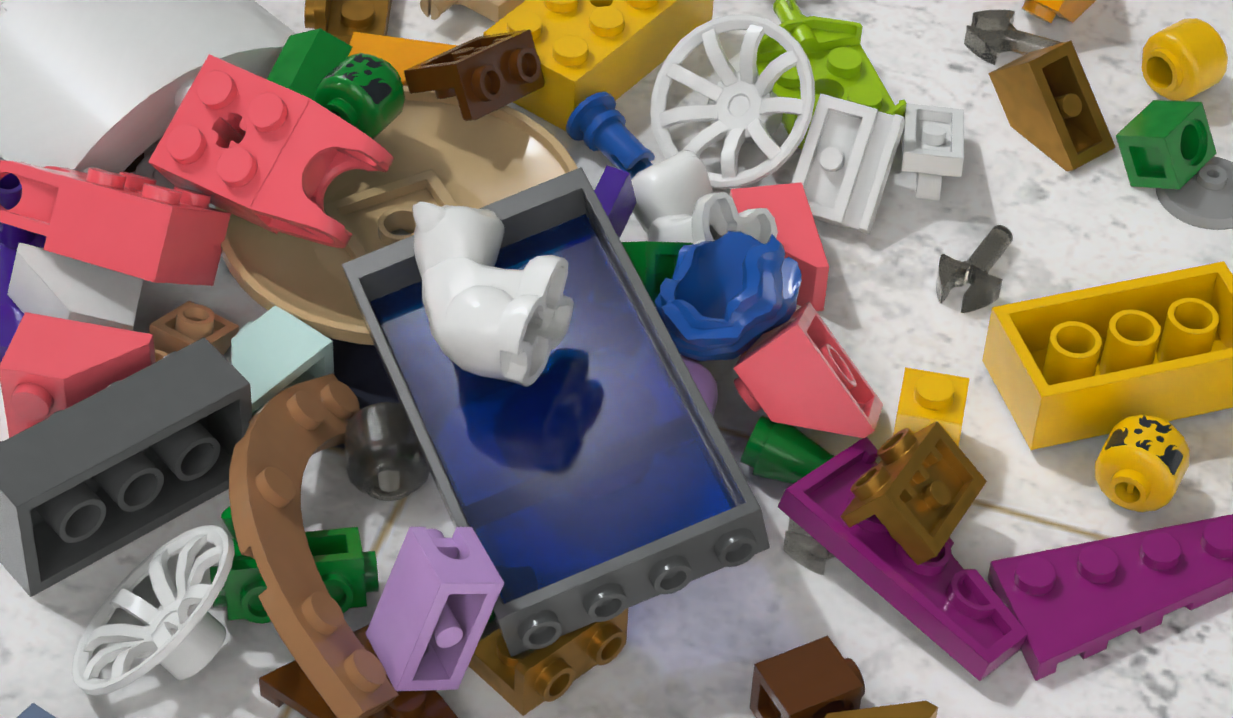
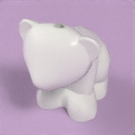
[631,150,778,244]
[412,201,574,387]

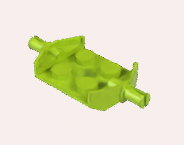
[756,0,907,150]

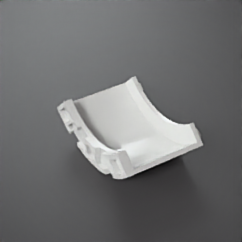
[0,0,296,174]

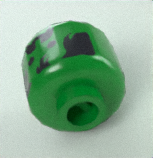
[314,53,405,139]

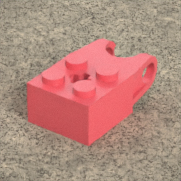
[148,54,394,248]
[0,160,231,286]

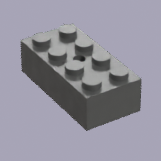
[0,337,252,597]

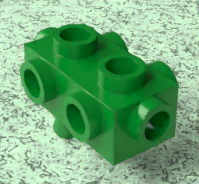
[209,506,379,624]

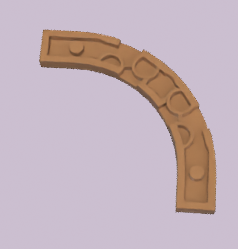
[229,373,399,718]

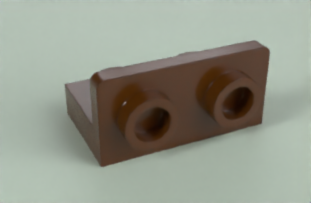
[404,29,545,121]

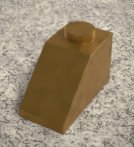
[988,40,1116,171]

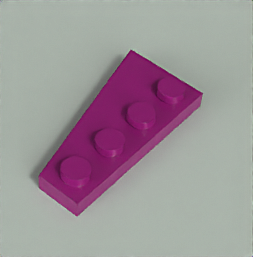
[777,437,1029,681]
[987,514,1233,681]

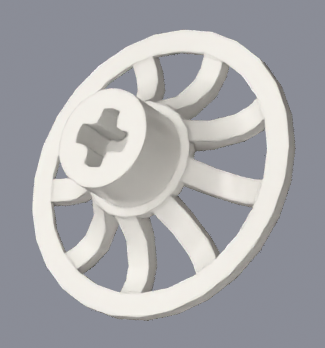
[650,14,815,189]
[72,525,235,696]

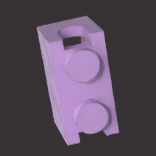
[366,527,504,691]

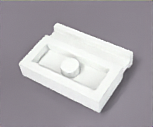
[792,93,906,235]

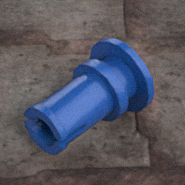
[566,92,655,179]

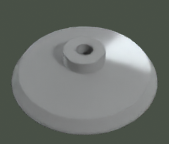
[1156,156,1233,230]

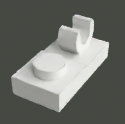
[901,103,964,200]

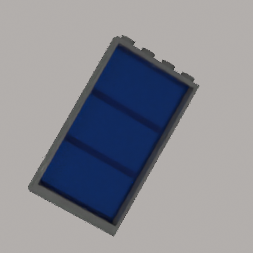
[342,167,770,657]

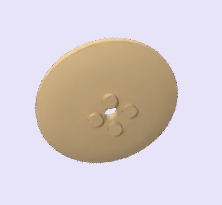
[216,86,578,346]

